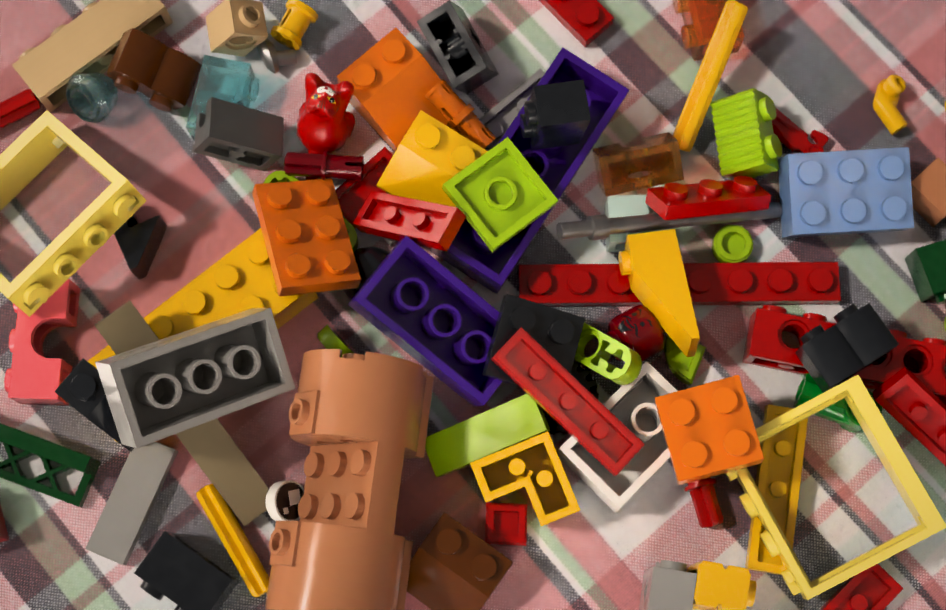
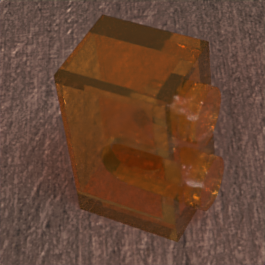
[592,132,684,196]

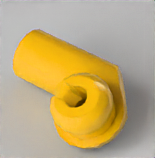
[873,75,908,135]

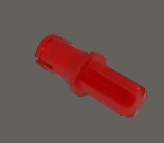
[684,477,724,528]

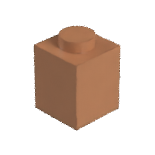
[911,157,946,228]

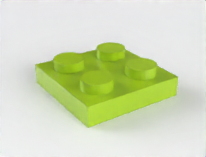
[442,137,558,252]

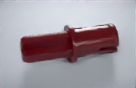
[284,150,364,182]

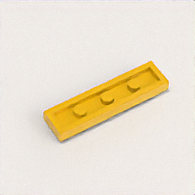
[745,404,808,575]

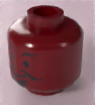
[605,305,666,362]

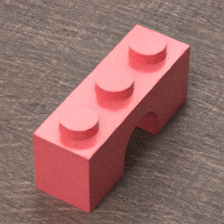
[4,279,80,406]

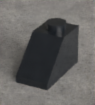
[54,358,134,452]

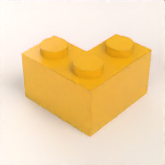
[470,431,580,526]

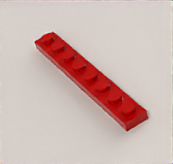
[519,262,841,307]

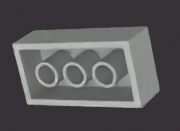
[95,308,296,448]

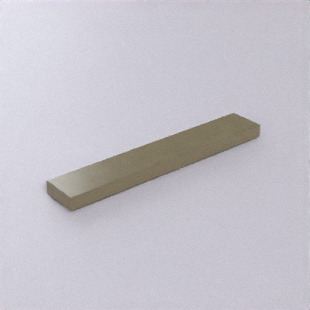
[95,300,269,527]

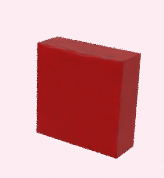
[485,502,528,547]

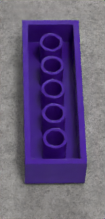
[430,47,629,294]

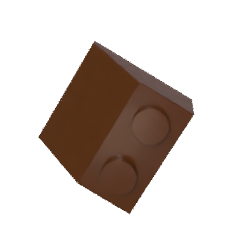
[407,512,513,610]

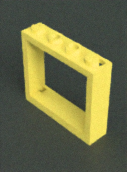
[0,110,147,317]
[725,375,946,600]

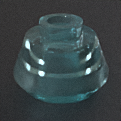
[66,72,118,124]

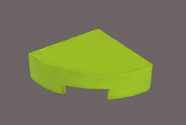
[664,334,706,386]

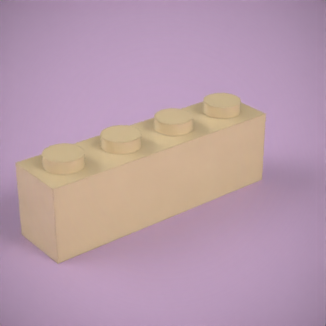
[12,0,173,113]

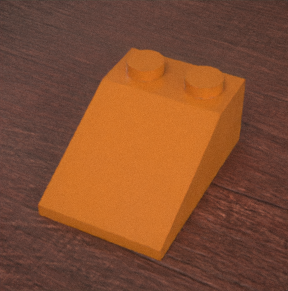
[336,27,457,151]

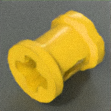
[270,0,318,50]

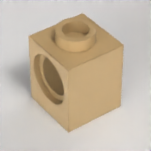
[206,0,268,57]

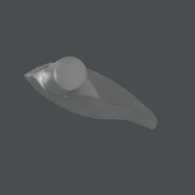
[257,38,297,74]

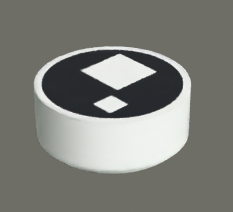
[266,480,304,521]

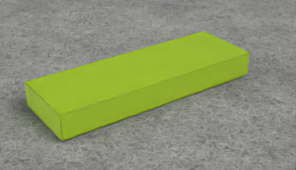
[425,394,550,477]

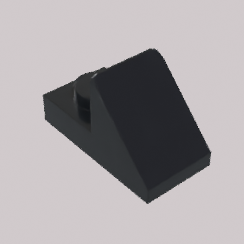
[114,213,167,280]

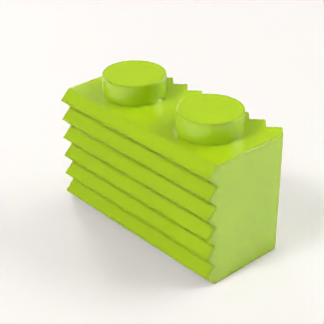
[710,88,782,180]

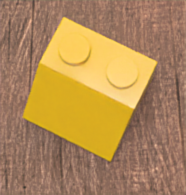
[376,110,488,207]

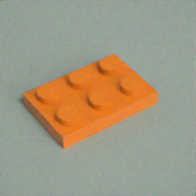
[252,178,361,296]

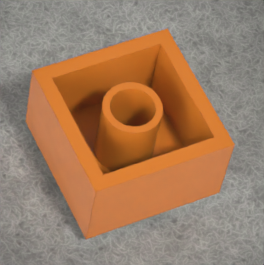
[655,375,764,486]

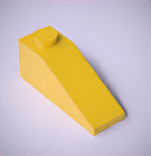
[618,229,700,357]

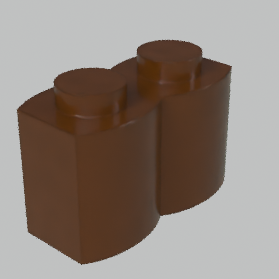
[106,28,202,112]

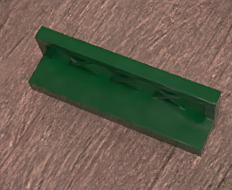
[0,423,101,508]

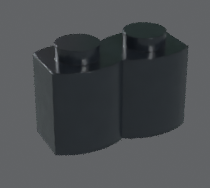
[795,303,899,393]

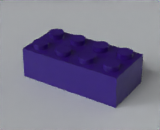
[348,235,503,407]

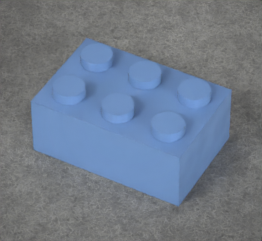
[778,147,914,238]

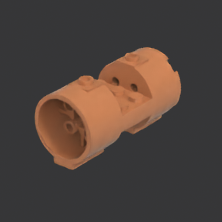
[265,349,434,610]

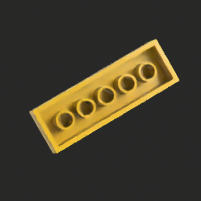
[88,228,319,444]

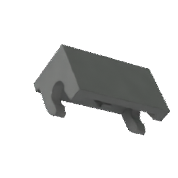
[192,97,284,171]

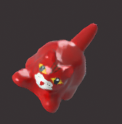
[297,72,355,180]

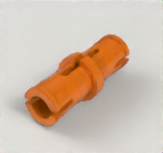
[425,79,497,149]

